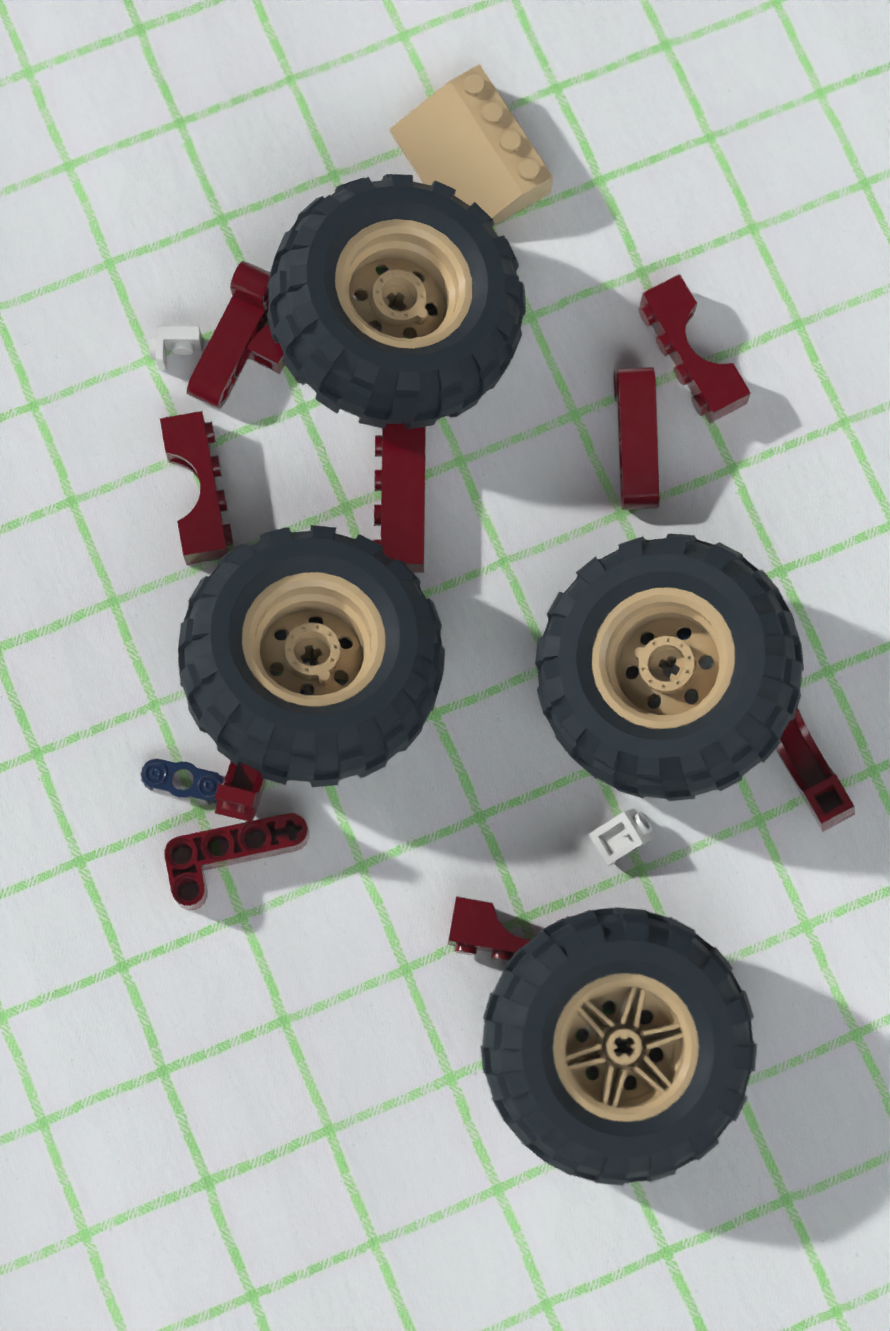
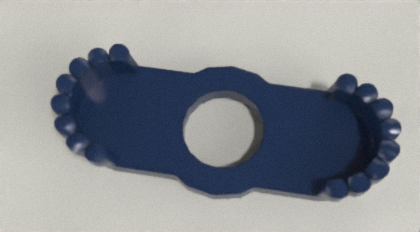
[140,758,224,805]

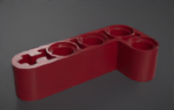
[186,260,270,409]
[613,367,659,510]
[164,813,309,910]

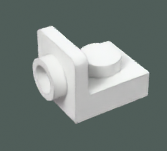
[150,326,202,370]
[588,809,653,866]

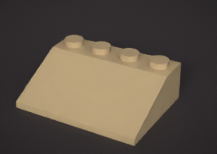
[390,64,553,225]

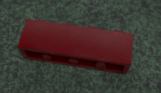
[374,423,426,573]

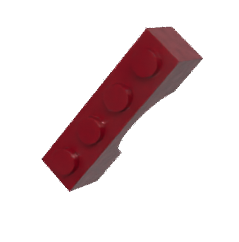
[638,274,751,423]
[160,411,234,565]
[775,707,855,832]
[447,896,570,962]

